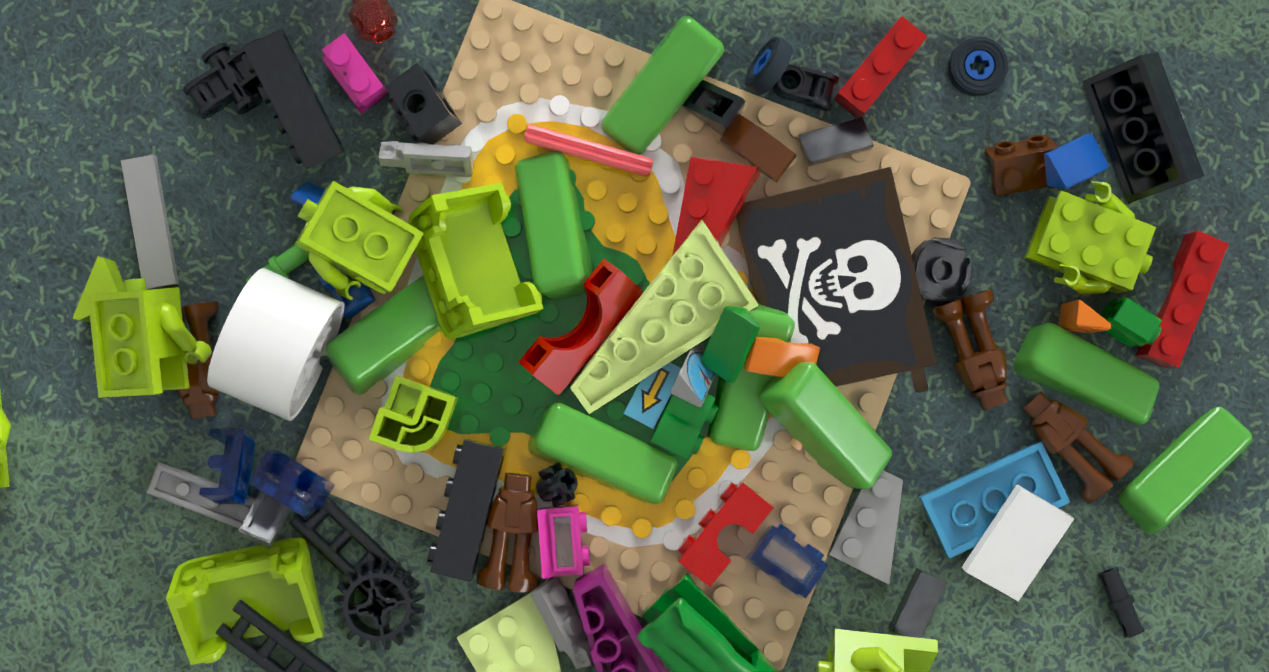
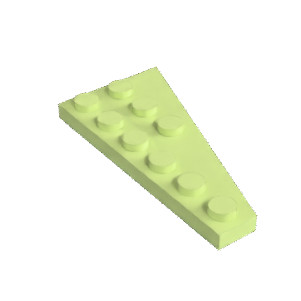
[570,220,758,414]
[457,592,562,672]

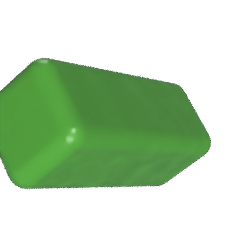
[601,16,724,155]
[515,151,593,301]
[325,276,442,395]
[708,304,795,451]
[1013,322,1159,425]
[760,362,892,489]
[528,402,678,504]
[1119,407,1252,534]

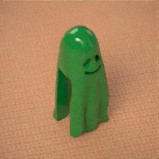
[637,574,779,672]

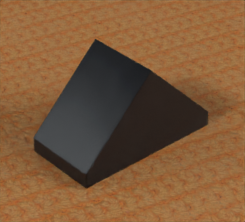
[682,80,746,136]

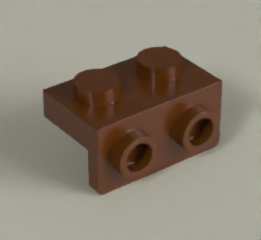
[985,135,1058,197]

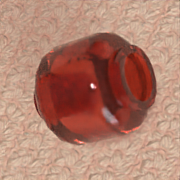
[348,0,398,44]

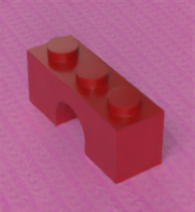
[834,16,927,119]
[677,480,774,587]

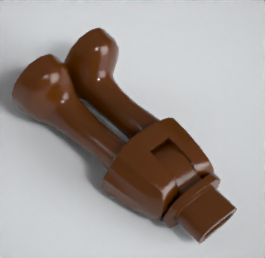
[931,289,1007,410]
[176,301,220,419]
[1022,391,1134,504]
[476,473,539,592]

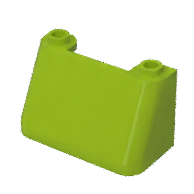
[408,183,544,339]
[166,537,325,665]

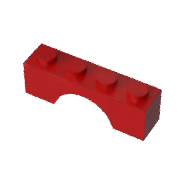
[1136,231,1229,368]
[518,259,644,396]

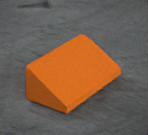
[1059,300,1111,333]

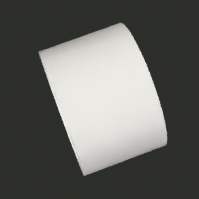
[207,268,345,421]

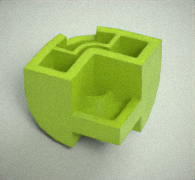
[368,375,458,453]

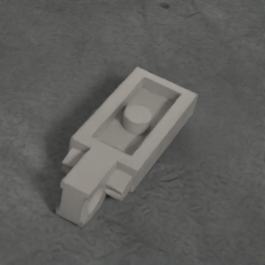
[379,141,474,177]
[531,577,593,669]

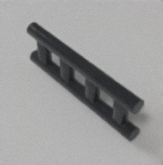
[289,490,416,611]
[216,599,338,672]

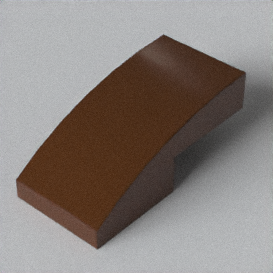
[720,114,796,182]

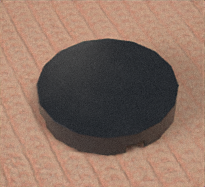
[912,237,972,304]

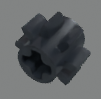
[536,463,578,508]

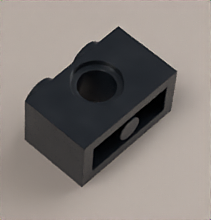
[385,63,462,145]

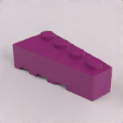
[573,564,667,672]

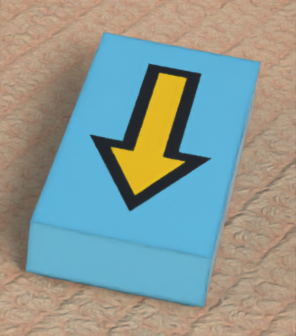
[623,362,681,429]

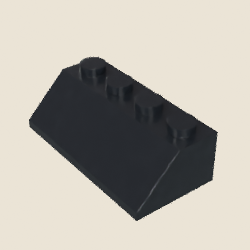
[1083,52,1205,204]

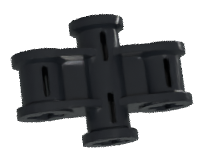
[183,38,263,119]

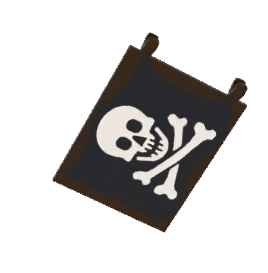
[736,167,937,393]

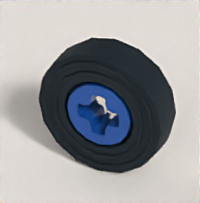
[745,37,793,95]
[948,37,1008,96]

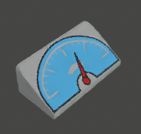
[670,344,716,408]

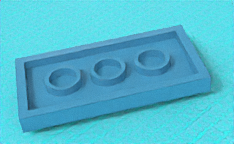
[919,441,1070,559]

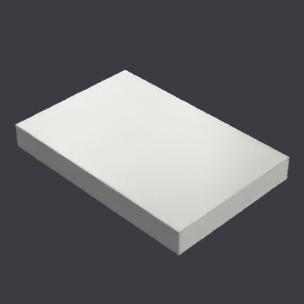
[962,484,1074,601]

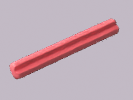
[524,125,653,177]

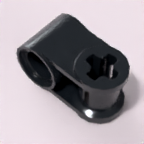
[773,64,839,111]

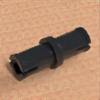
[1097,567,1145,638]

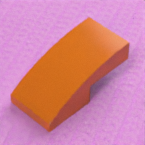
[744,337,820,377]

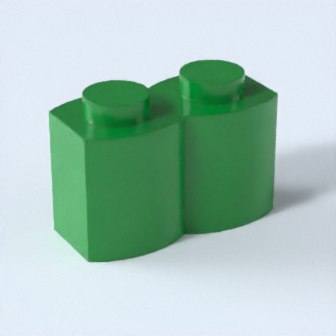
[1100,296,1162,348]
[650,393,719,459]

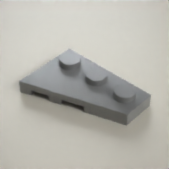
[828,470,903,584]

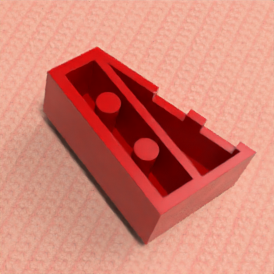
[672,157,760,256]

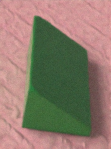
[701,306,760,384]

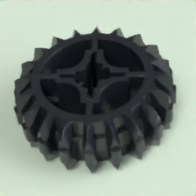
[333,558,426,651]

